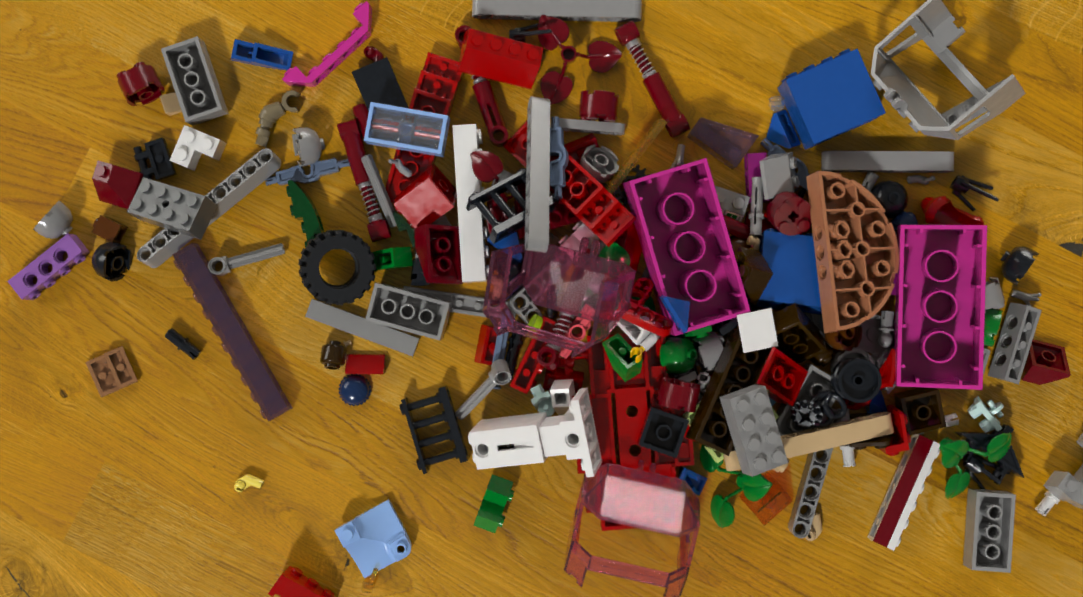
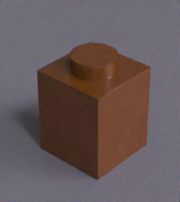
[92,215,128,243]

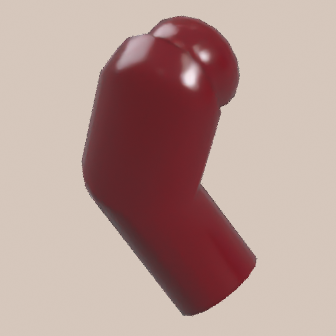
[364,46,384,62]

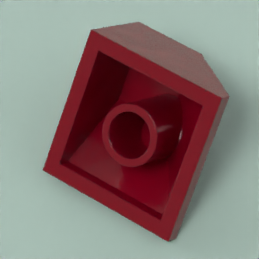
[92,160,143,209]
[1021,339,1071,385]

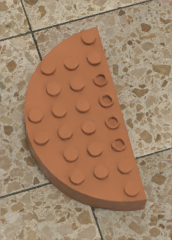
[806,171,899,333]

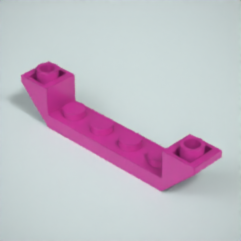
[282,1,372,87]

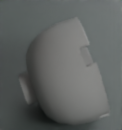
[292,128,325,167]
[580,145,619,184]
[33,201,73,239]

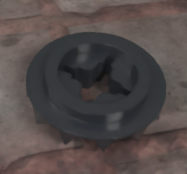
[790,400,823,431]

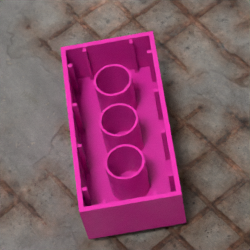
[623,158,751,336]
[894,225,987,390]

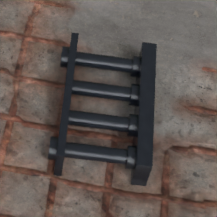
[466,168,560,244]
[399,385,469,474]

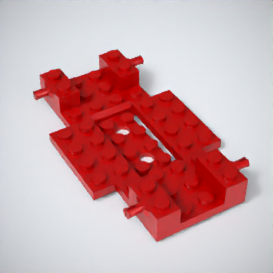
[572,333,695,531]

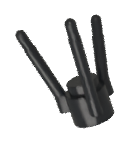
[509,23,552,52]
[950,175,999,211]
[963,454,1010,490]

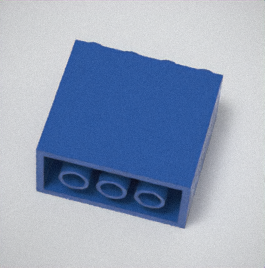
[778,48,886,150]
[751,229,822,315]

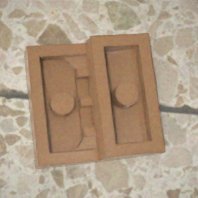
[85,346,138,398]

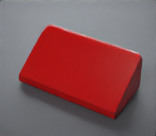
[564,133,599,163]
[474,325,498,365]
[345,354,385,374]
[543,368,584,394]

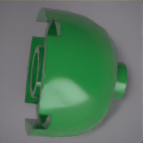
[984,308,1003,347]
[660,336,697,375]

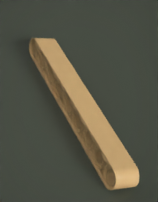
[723,412,894,471]

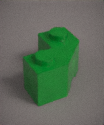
[473,474,515,533]

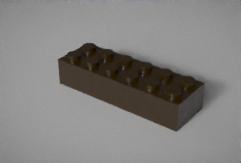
[686,329,772,456]

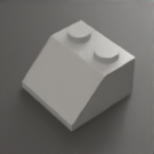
[759,152,800,200]

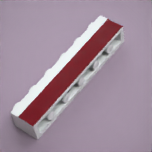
[867,434,940,551]

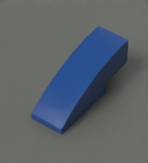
[231,39,293,71]

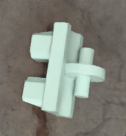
[530,384,555,417]
[967,396,1004,433]

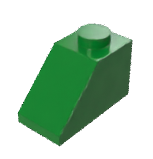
[372,247,413,271]
[603,333,643,382]

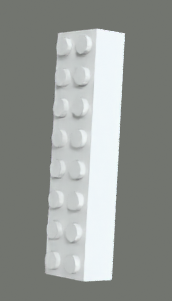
[452,124,491,283]

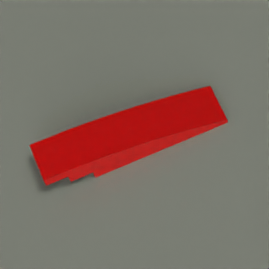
[385,52,463,203]
[503,121,636,247]

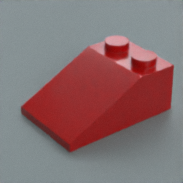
[757,347,808,406]

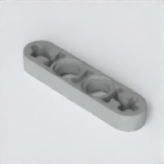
[550,118,625,135]

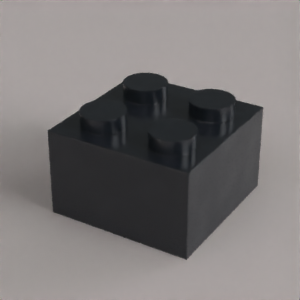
[637,405,689,458]

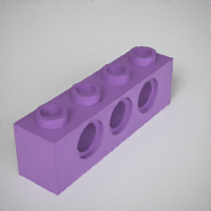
[7,233,90,300]

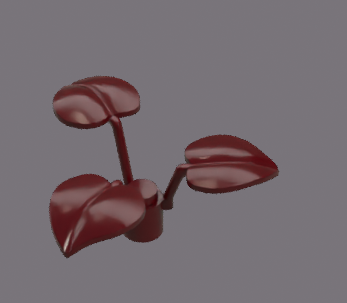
[538,15,622,105]
[470,151,526,237]

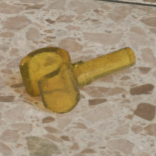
[362,568,378,593]

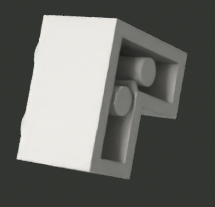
[169,125,227,171]

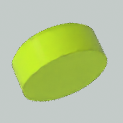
[527,314,543,335]

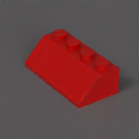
[457,28,543,90]

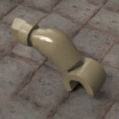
[255,90,301,147]

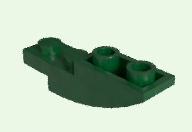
[286,180,324,248]

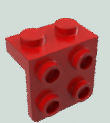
[880,405,911,456]

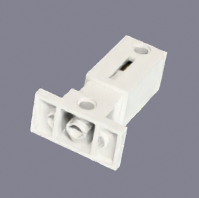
[468,388,602,477]

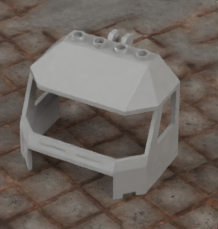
[871,0,1026,140]

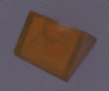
[739,472,793,526]

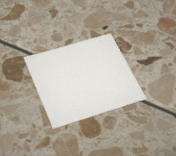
[737,308,778,353]

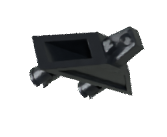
[955,424,1024,485]

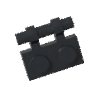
[133,138,177,181]

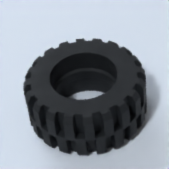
[298,230,376,305]

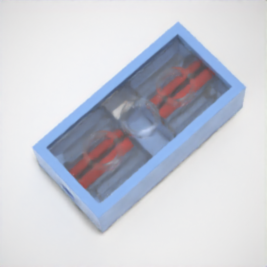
[364,102,450,157]

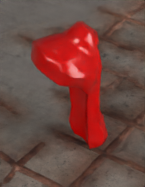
[920,196,984,225]

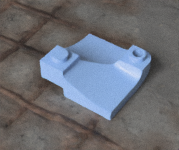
[334,499,412,578]

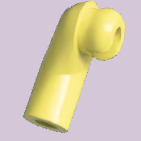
[234,474,264,492]

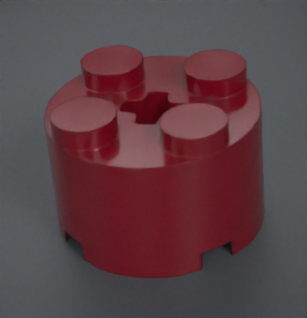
[117,62,165,106]
[579,90,619,122]
[766,191,811,236]
[657,377,700,412]

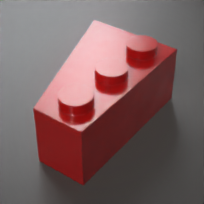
[268,566,334,597]

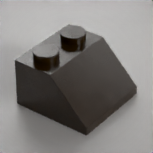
[734,246,773,305]
[893,387,946,435]

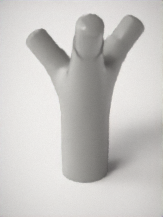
[669,144,685,169]
[1010,289,1041,306]

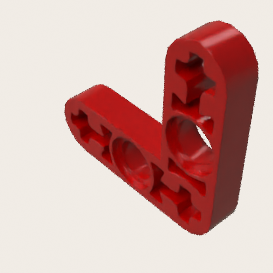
[618,278,673,337]

